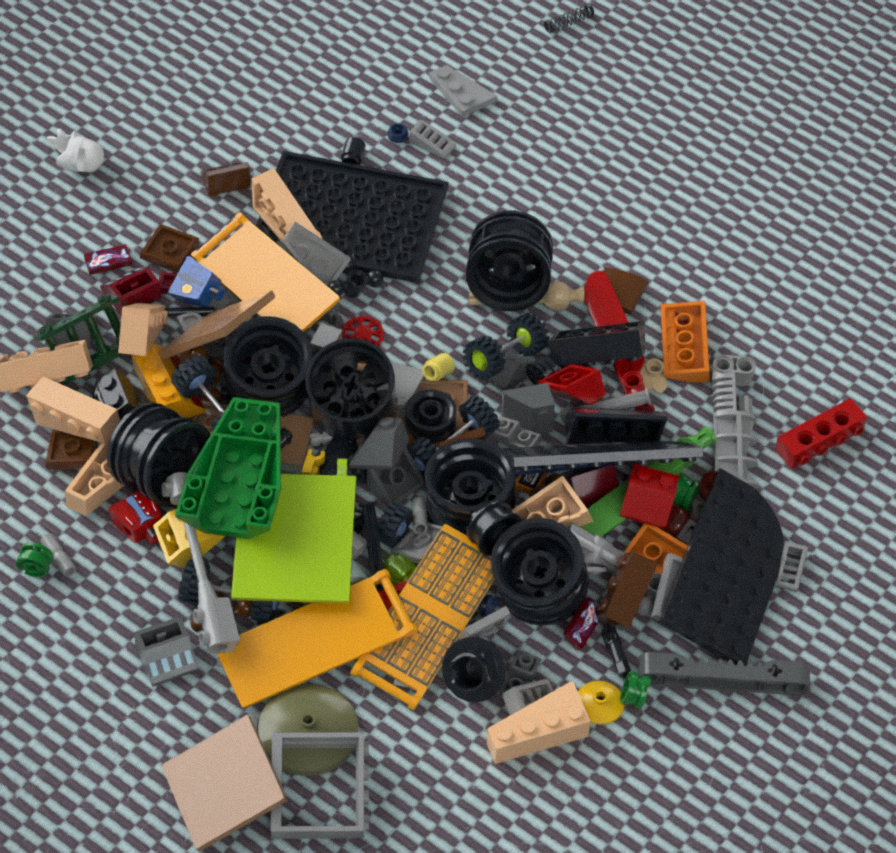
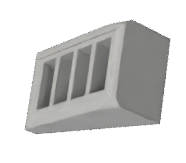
[409,120,457,159]
[774,541,808,592]
[502,678,553,715]

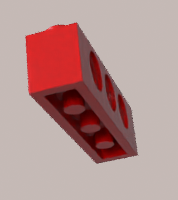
[775,398,867,469]

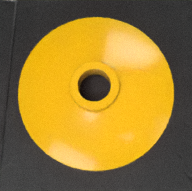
[578,681,624,725]

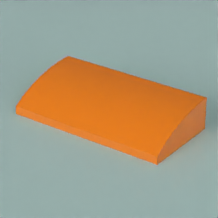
[661,301,710,382]
[624,524,688,574]

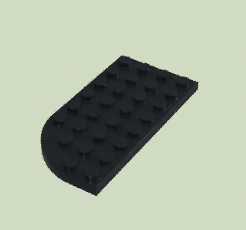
[502,441,703,471]
[658,468,784,666]

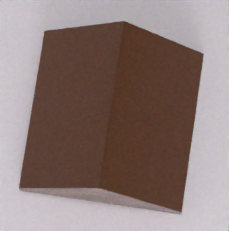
[200,162,250,197]

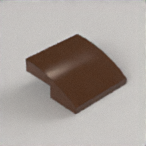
[602,267,648,314]

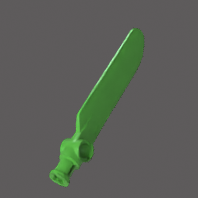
[581,427,716,537]

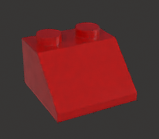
[537,364,606,405]
[619,463,679,529]

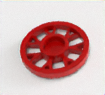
[342,316,384,347]

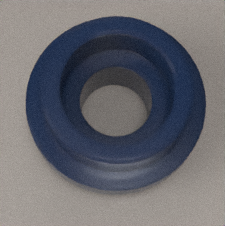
[387,123,409,143]
[479,594,498,618]

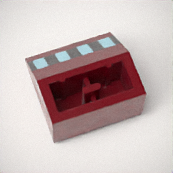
[100,267,161,316]

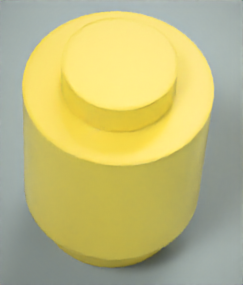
[422,353,455,381]

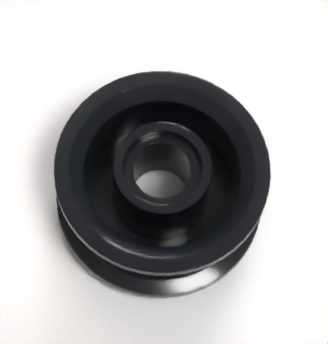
[405,389,457,442]
[467,500,523,556]

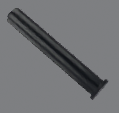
[358,501,384,592]

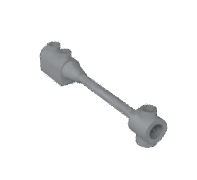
[162,472,240,654]

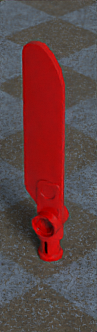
[584,271,655,411]

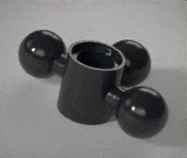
[327,257,383,298]

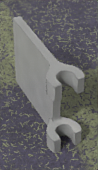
[362,362,424,417]

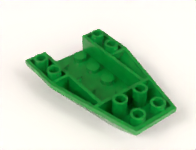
[175,397,281,539]

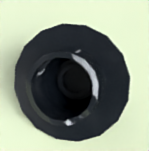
[442,637,506,702]

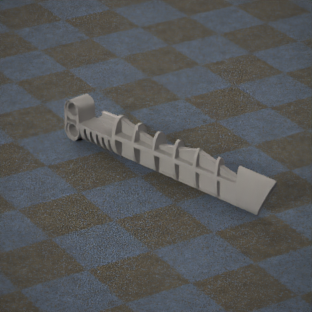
[710,355,759,489]

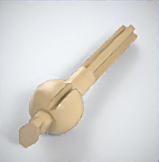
[469,281,585,312]

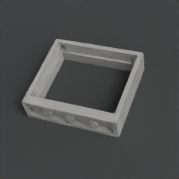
[271,732,369,839]

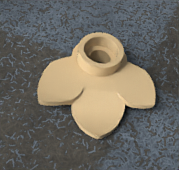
[633,359,668,394]

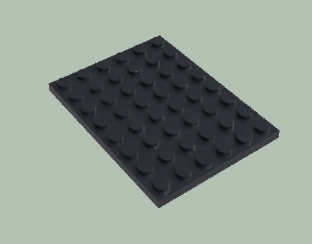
[256,151,449,284]

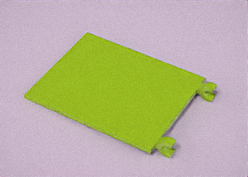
[231,459,356,603]

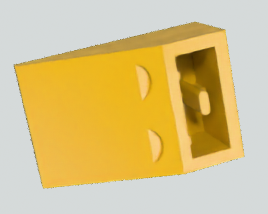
[153,508,225,568]

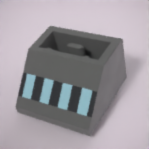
[134,616,199,687]

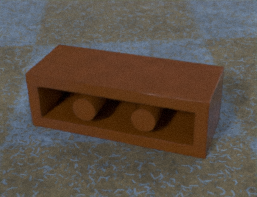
[596,551,658,631]

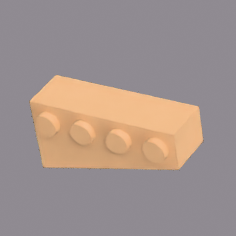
[251,168,323,242]
[118,303,168,356]
[0,340,93,393]
[26,376,120,443]
[65,436,124,517]
[512,476,594,528]
[486,680,591,764]

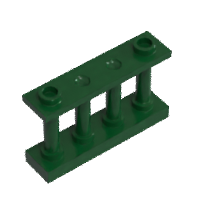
[33,294,123,385]

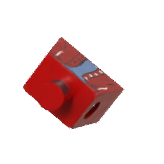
[108,491,162,544]

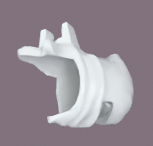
[46,129,104,173]

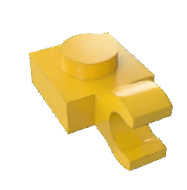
[301,449,325,475]

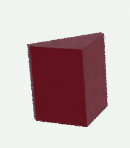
[560,464,619,508]

